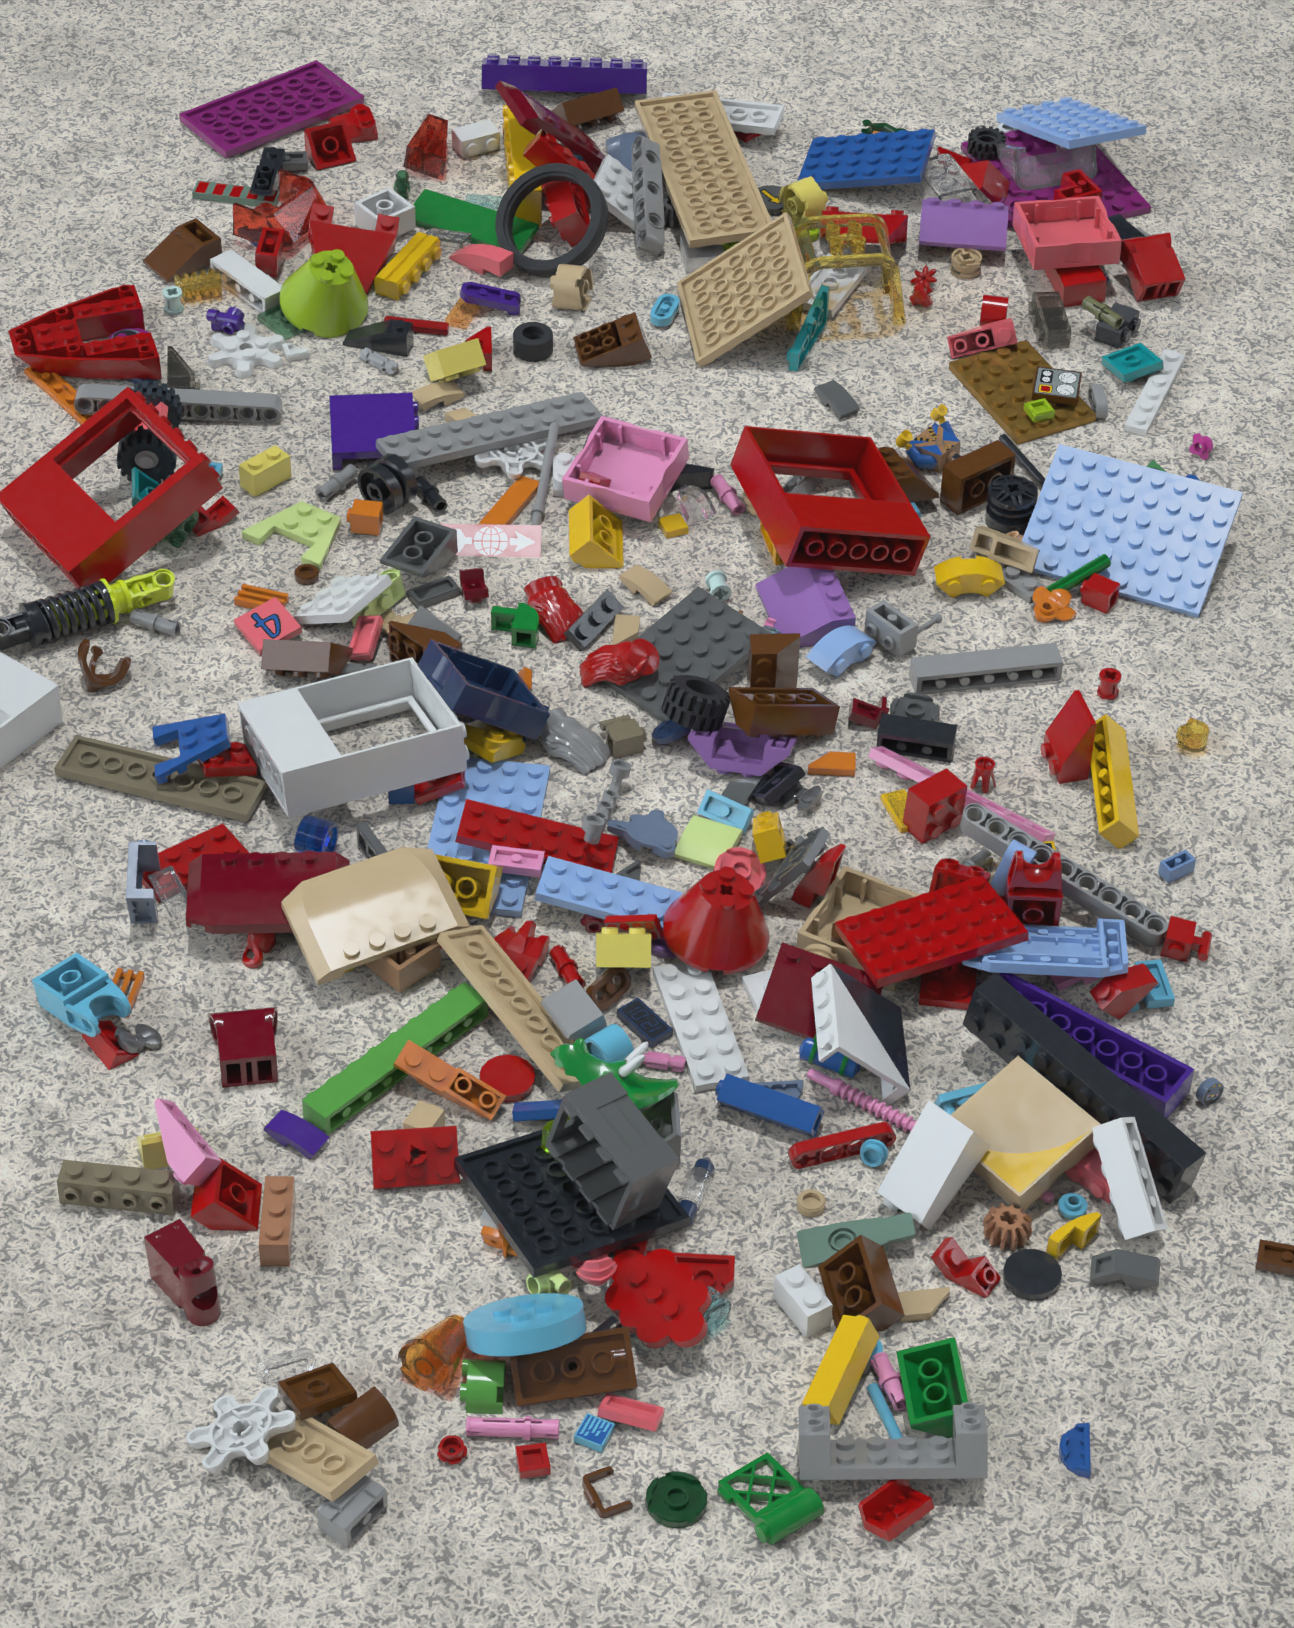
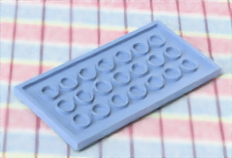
[996,97,1146,149]
[427,758,550,918]

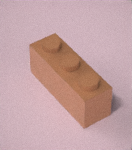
[259,1176,296,1266]

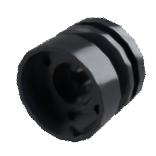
[985,475,1038,535]

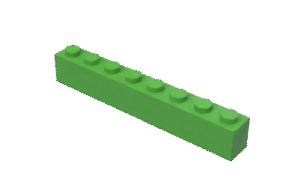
[302,982,488,1135]

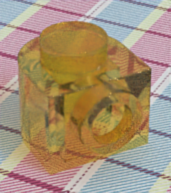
[1176,717,1210,752]

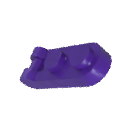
[459,282,521,315]

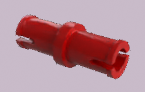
[549,945,586,989]

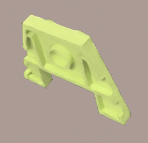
[242,501,341,570]

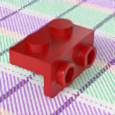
[858,1479,934,1542]

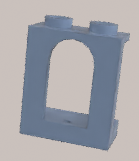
[126,840,161,924]

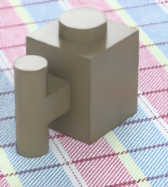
[599,714,647,759]

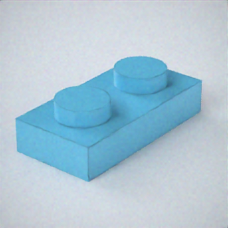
[697,789,755,834]

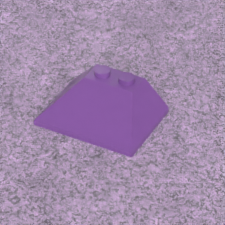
[688,721,798,778]

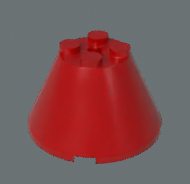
[663,866,770,974]

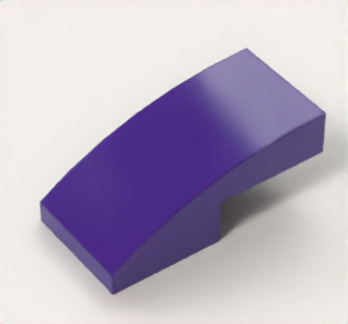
[263,1109,330,1160]

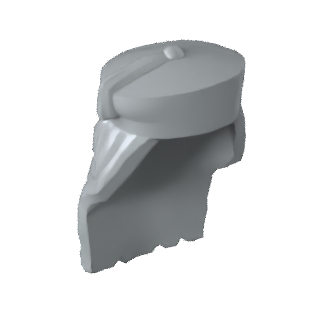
[538,707,611,775]

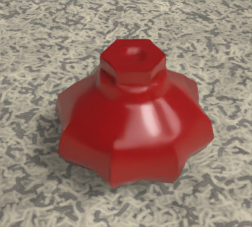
[909,282,934,307]

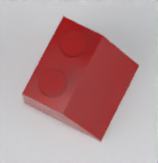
[191,1157,262,1231]

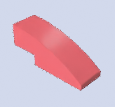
[449,244,514,277]

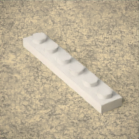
[1124,349,1186,437]

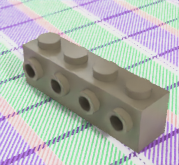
[57,1160,180,1215]

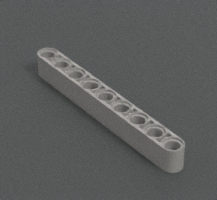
[74,384,282,424]
[960,803,1168,947]

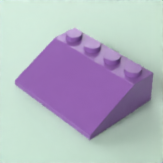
[919,197,1008,251]
[755,567,856,647]

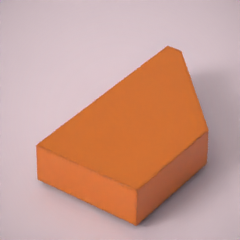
[808,751,856,777]

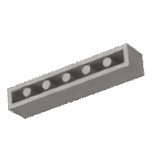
[909,643,1063,694]

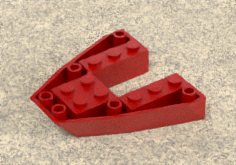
[8,284,162,379]

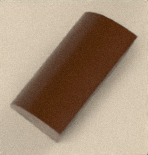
[327,1386,399,1449]

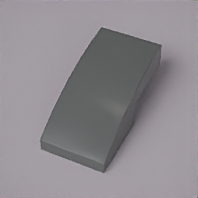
[814,380,860,420]

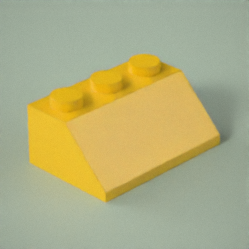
[569,495,624,568]
[435,854,503,919]

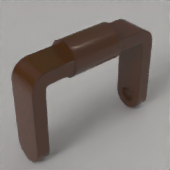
[582,1466,633,1519]

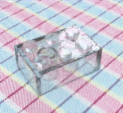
[910,153,977,203]

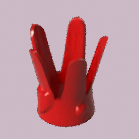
[970,757,996,794]

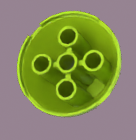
[279,249,369,338]

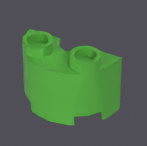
[460,1359,506,1414]

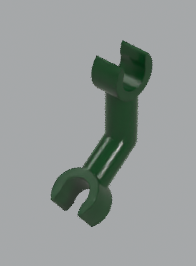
[861,119,907,134]

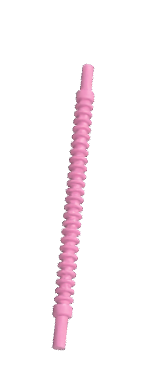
[807,1068,1055,1204]

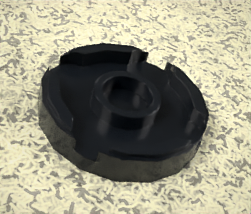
[1002,1249,1062,1301]

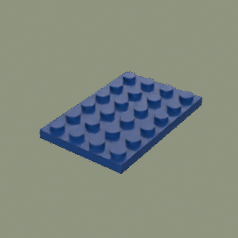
[797,129,936,190]

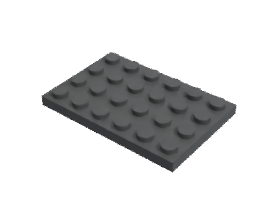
[601,586,771,722]

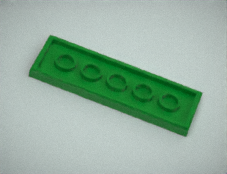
[413,189,539,253]

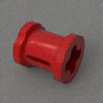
[1097,668,1122,700]

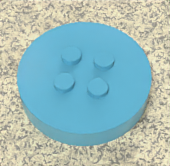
[463,1293,587,1356]

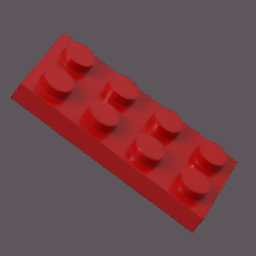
[143,823,249,903]

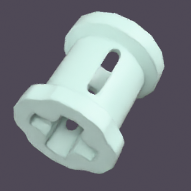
[162,286,184,315]
[705,570,732,601]

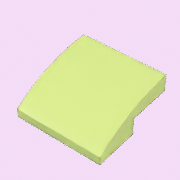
[674,815,743,869]

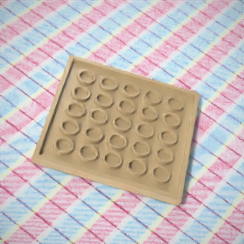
[677,212,814,367]

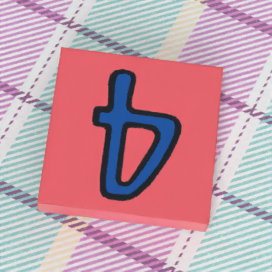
[234,597,302,655]

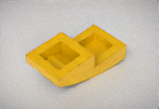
[1046,1212,1101,1260]

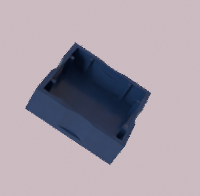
[417,639,550,740]

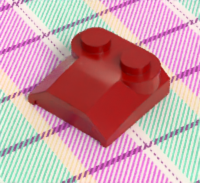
[328,104,378,143]

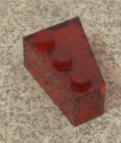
[403,113,448,180]

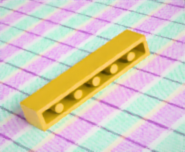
[1091,714,1139,849]

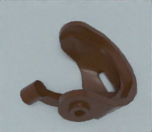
[77,639,131,692]

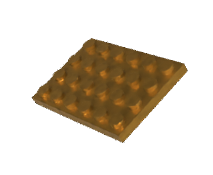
[948,340,1096,445]

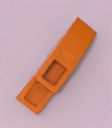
[393,1040,506,1120]

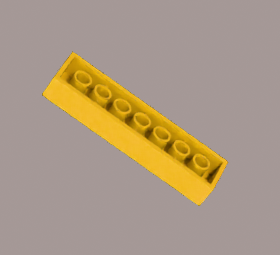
[502,96,542,227]

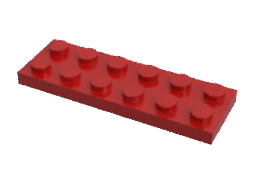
[455,799,619,873]

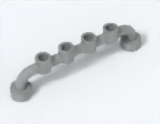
[582,759,632,844]

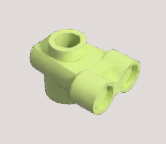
[526,1270,572,1295]

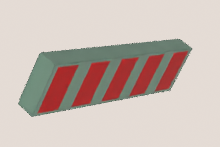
[192,180,281,209]

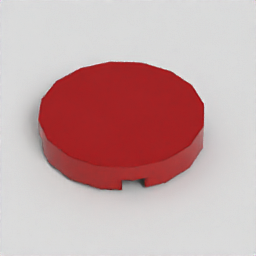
[479,1054,535,1103]

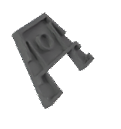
[754,827,830,907]

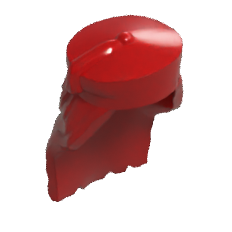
[523,576,583,643]
[579,638,660,688]

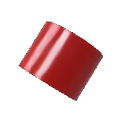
[979,294,1009,326]

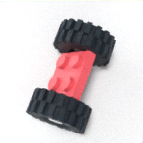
[116,380,182,484]

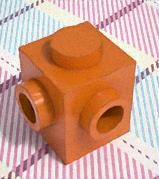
[347,499,384,536]

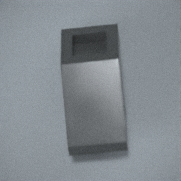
[1090,1249,1161,1291]

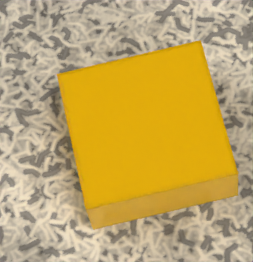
[658,513,689,539]

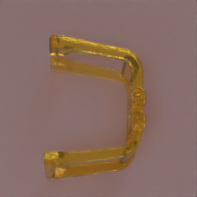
[784,213,906,331]

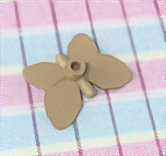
[381,609,414,633]

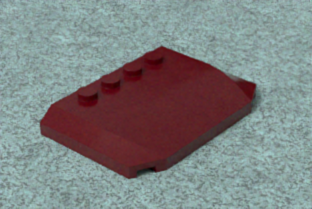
[495,80,605,174]
[185,851,350,934]

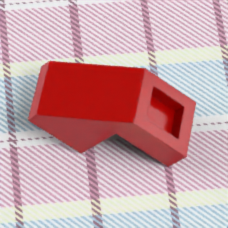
[930,1237,1001,1298]

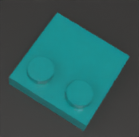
[1101,343,1164,383]

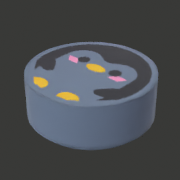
[1196,1077,1224,1106]

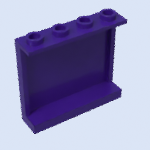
[329,392,419,470]

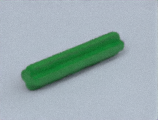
[1046,554,1111,592]

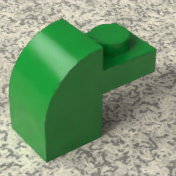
[491,602,539,648]

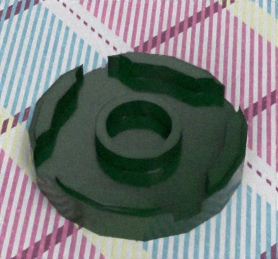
[645,1471,708,1529]

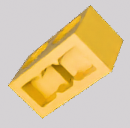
[752,811,786,864]

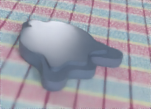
[607,810,678,858]

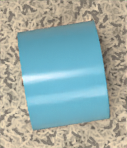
[585,1024,634,1061]

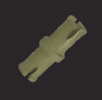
[1082,296,1124,329]

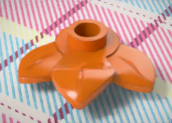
[1032,586,1077,623]

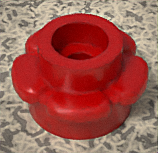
[437,1435,467,1465]

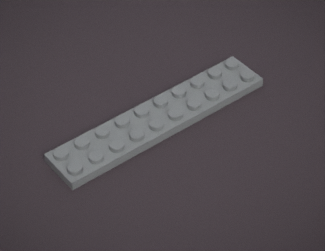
[376,392,603,469]

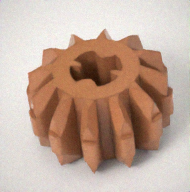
[983,1202,1032,1252]

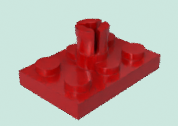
[919,962,977,1010]
[370,1126,460,1190]

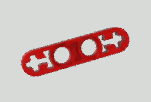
[787,1122,896,1169]

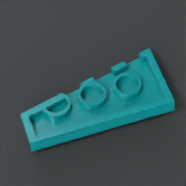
[786,285,830,372]

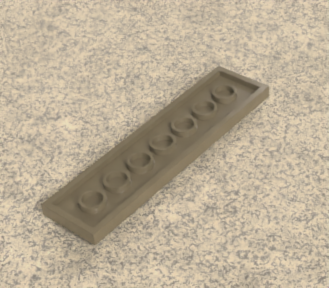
[54,735,267,822]

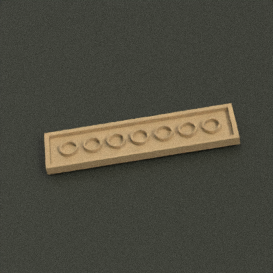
[437,925,581,1092]

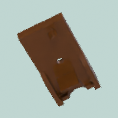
[510,1326,638,1407]

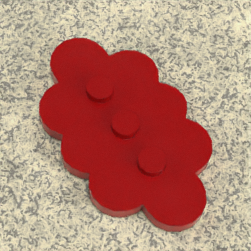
[605,1248,712,1349]

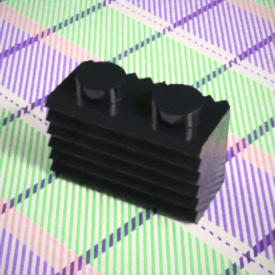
[1094,302,1141,349]

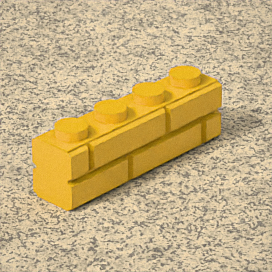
[374,231,442,300]

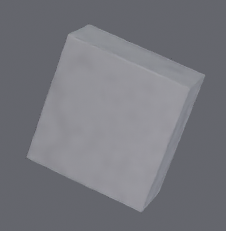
[680,235,724,273]

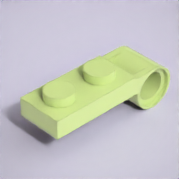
[351,569,406,627]

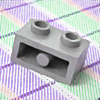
[864,600,918,657]

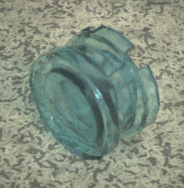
[702,1286,731,1334]

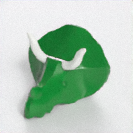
[550,1038,680,1110]

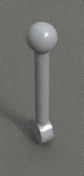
[918,613,942,633]

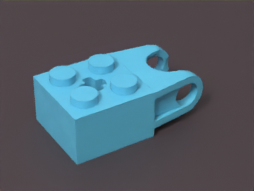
[32,953,132,1037]

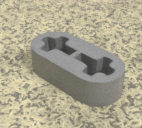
[1088,384,1108,419]

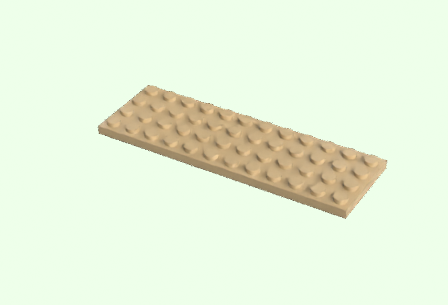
[635,90,772,248]

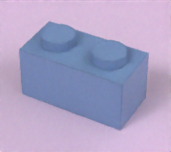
[1158,850,1196,883]

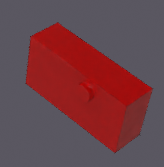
[1044,265,1107,307]

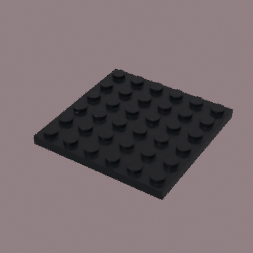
[454,1127,690,1278]

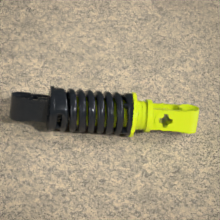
[0,569,175,650]

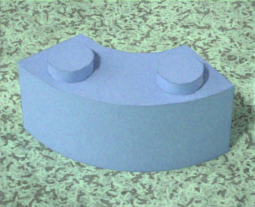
[806,625,876,677]

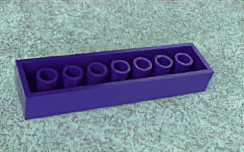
[481,54,648,94]
[999,973,1195,1118]

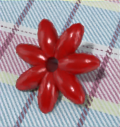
[910,265,937,290]

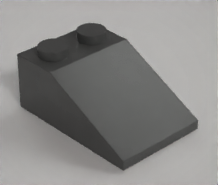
[380,516,458,577]

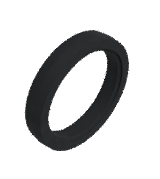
[495,163,608,278]

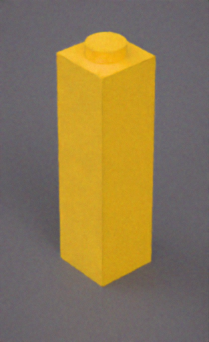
[802,1315,880,1425]

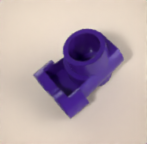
[206,307,245,334]

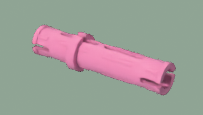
[466,1416,560,1441]

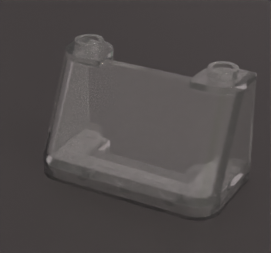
[997,143,1097,190]

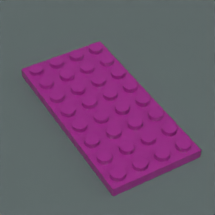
[179,60,364,159]

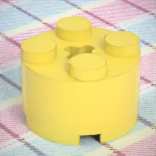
[779,176,828,226]

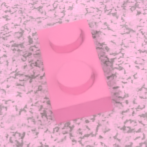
[488,845,545,878]

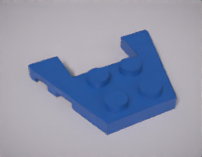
[152,713,231,785]

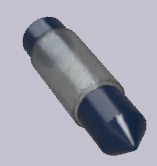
[678,1157,714,1227]

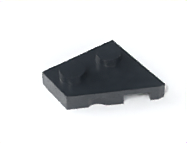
[751,762,806,806]

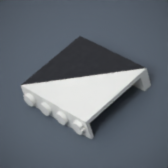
[811,964,911,1104]

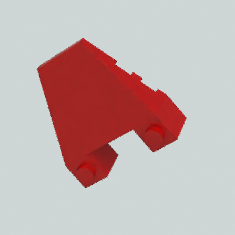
[308,203,400,295]
[820,206,908,244]

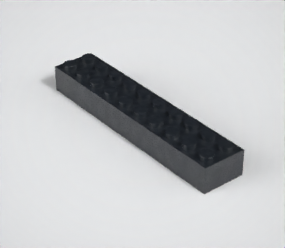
[962,974,1207,1204]

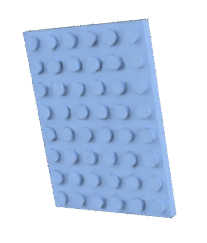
[1022,444,1243,618]

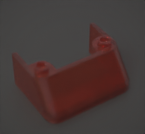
[233,169,327,252]

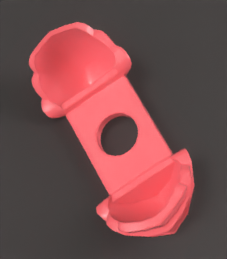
[571,1253,617,1286]

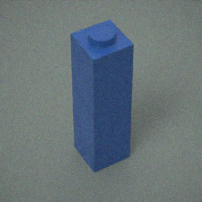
[715,1073,825,1138]

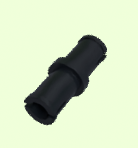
[416,476,448,513]

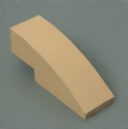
[969,526,1040,573]

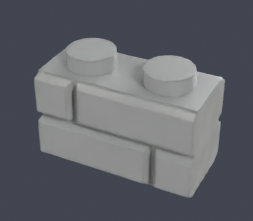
[317,1475,388,1547]

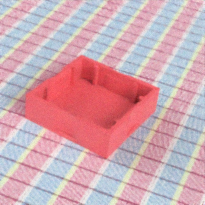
[1012,196,1122,270]

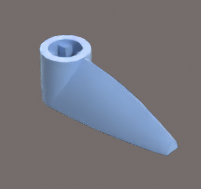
[990,839,1037,897]

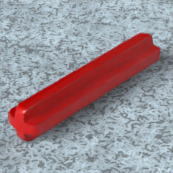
[384,316,449,336]

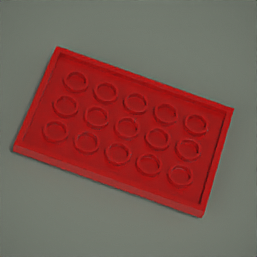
[835,876,1029,988]

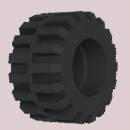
[661,675,731,732]

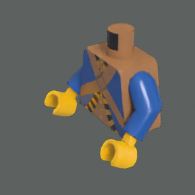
[896,404,961,473]

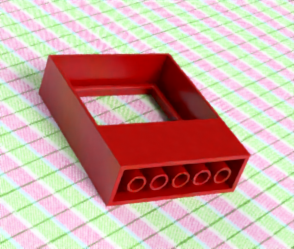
[0,387,223,588]
[730,426,931,576]

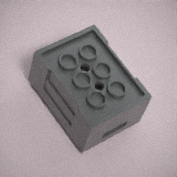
[545,1072,680,1231]

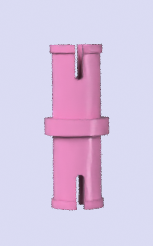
[710,474,746,515]
[870,1352,907,1411]

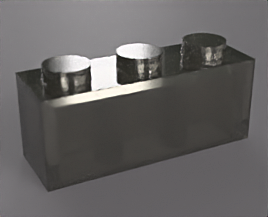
[1028,291,1072,349]

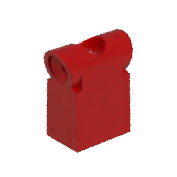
[1120,232,1186,302]

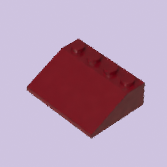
[755,942,883,1039]

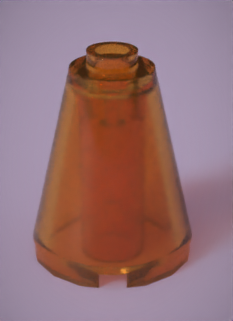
[398,1314,467,1393]

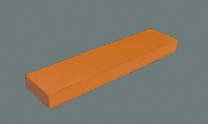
[479,475,539,525]

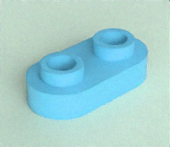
[650,294,680,327]

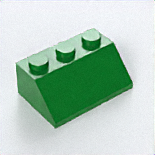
[896,1337,971,1438]

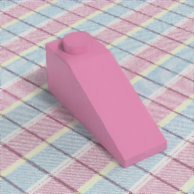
[154,1098,222,1187]

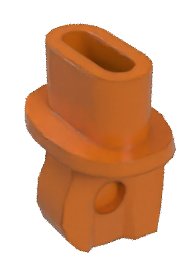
[481,1226,518,1258]

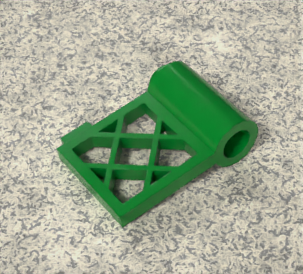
[717,1452,825,1545]

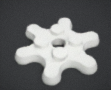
[207,324,286,379]
[474,437,553,480]
[186,1387,296,1473]

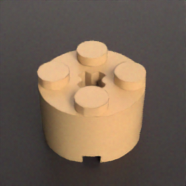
[550,264,593,311]

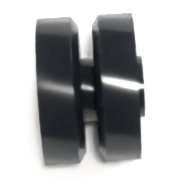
[357,453,418,515]

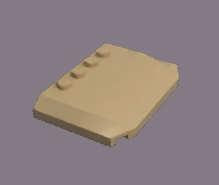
[281,847,470,985]

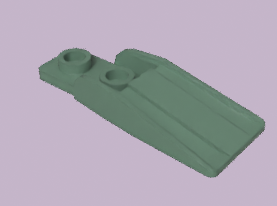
[797,1213,916,1268]

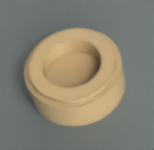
[796,1189,826,1217]

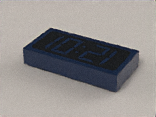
[617,998,673,1048]

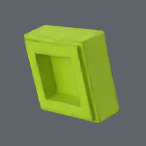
[1024,398,1055,423]

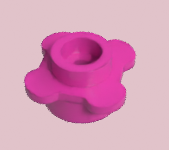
[1189,433,1213,460]

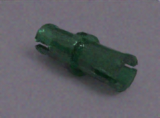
[394,170,411,200]

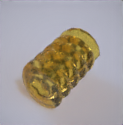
[174,268,222,302]

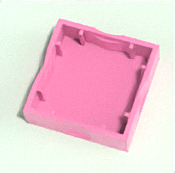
[562,416,689,522]

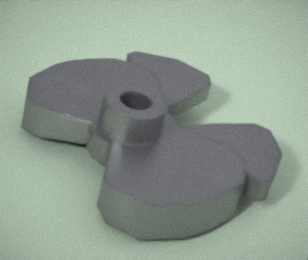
[779,782,823,812]
[114,1024,162,1053]

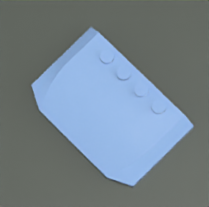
[962,918,1129,978]

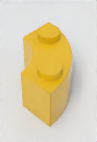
[934,556,1005,598]

